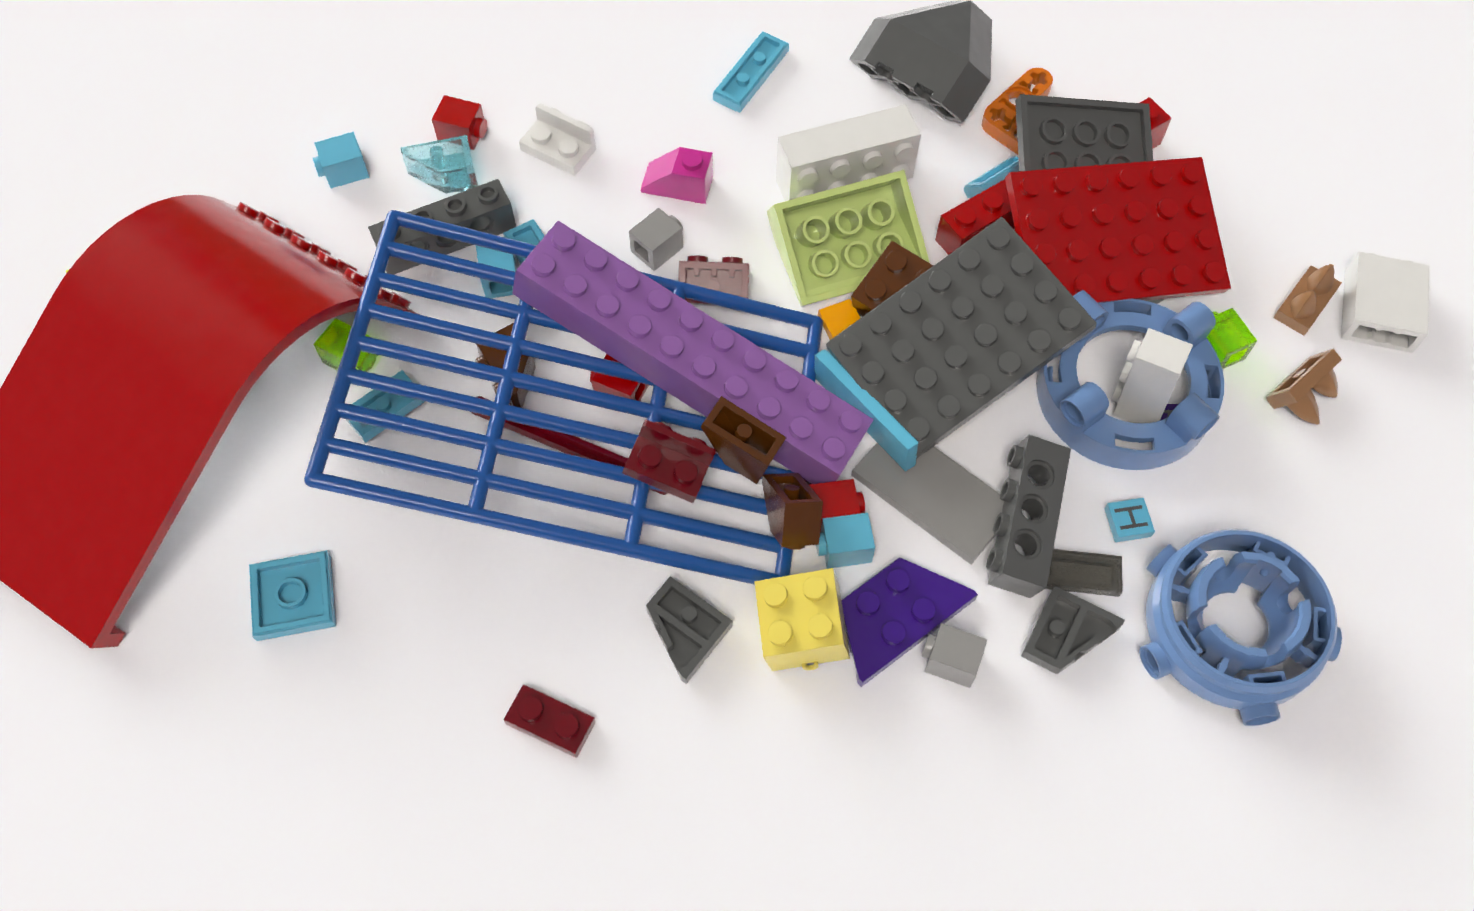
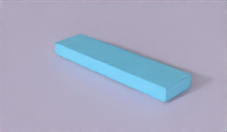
[814,349,918,472]

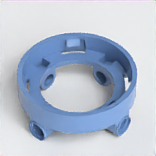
[1036,290,1224,470]

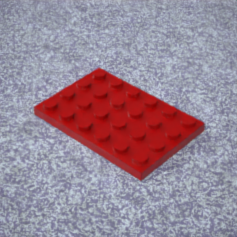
[1005,157,1231,303]

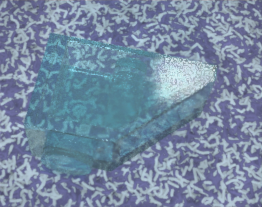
[400,135,478,194]

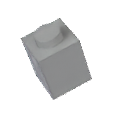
[628,207,684,271]
[921,623,988,688]

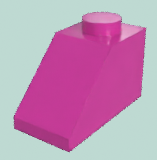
[640,147,713,204]

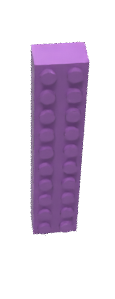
[512,220,874,484]

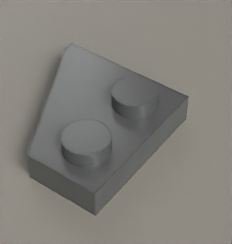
[646,576,733,684]
[1021,586,1125,674]

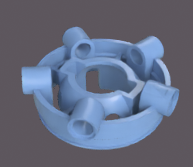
[1139,529,1342,726]

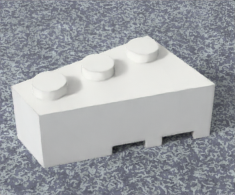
[1111,328,1193,423]

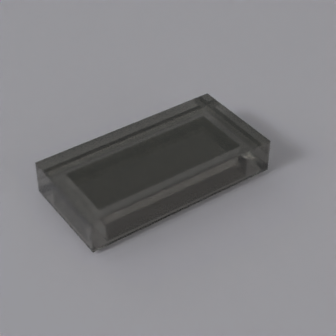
[1046,549,1123,597]

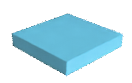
[249,550,336,641]

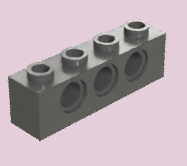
[368,178,516,275]
[986,434,1071,598]

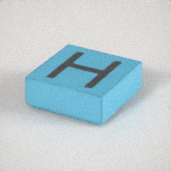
[1104,498,1155,543]

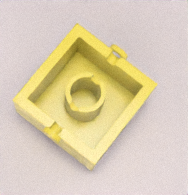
[754,568,850,671]

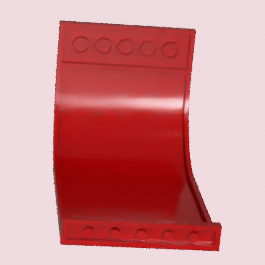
[0,195,420,649]

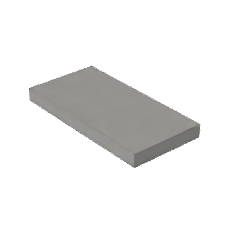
[851,443,1004,565]

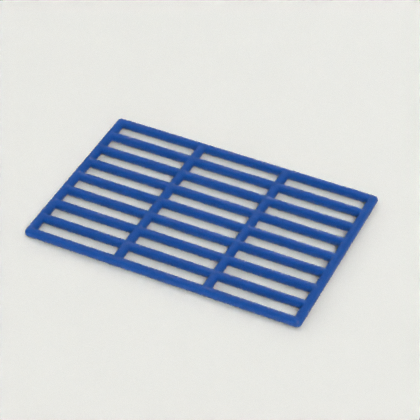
[304,210,823,585]

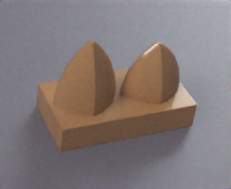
[1273,264,1342,336]
[1266,348,1342,425]

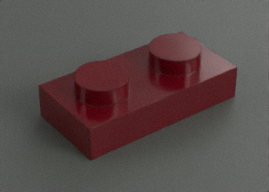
[503,684,596,758]

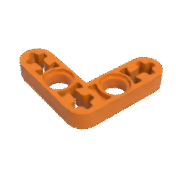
[981,67,1053,155]

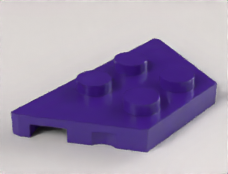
[842,557,978,687]

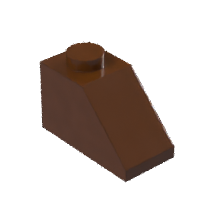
[701,396,787,484]
[762,473,823,550]

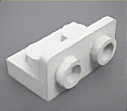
[518,103,596,176]

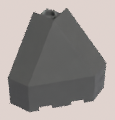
[849,0,992,123]

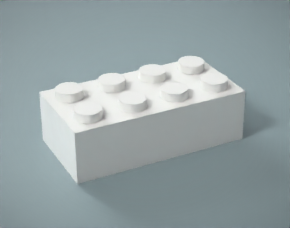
[776,104,921,201]

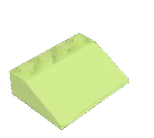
[766,170,930,306]

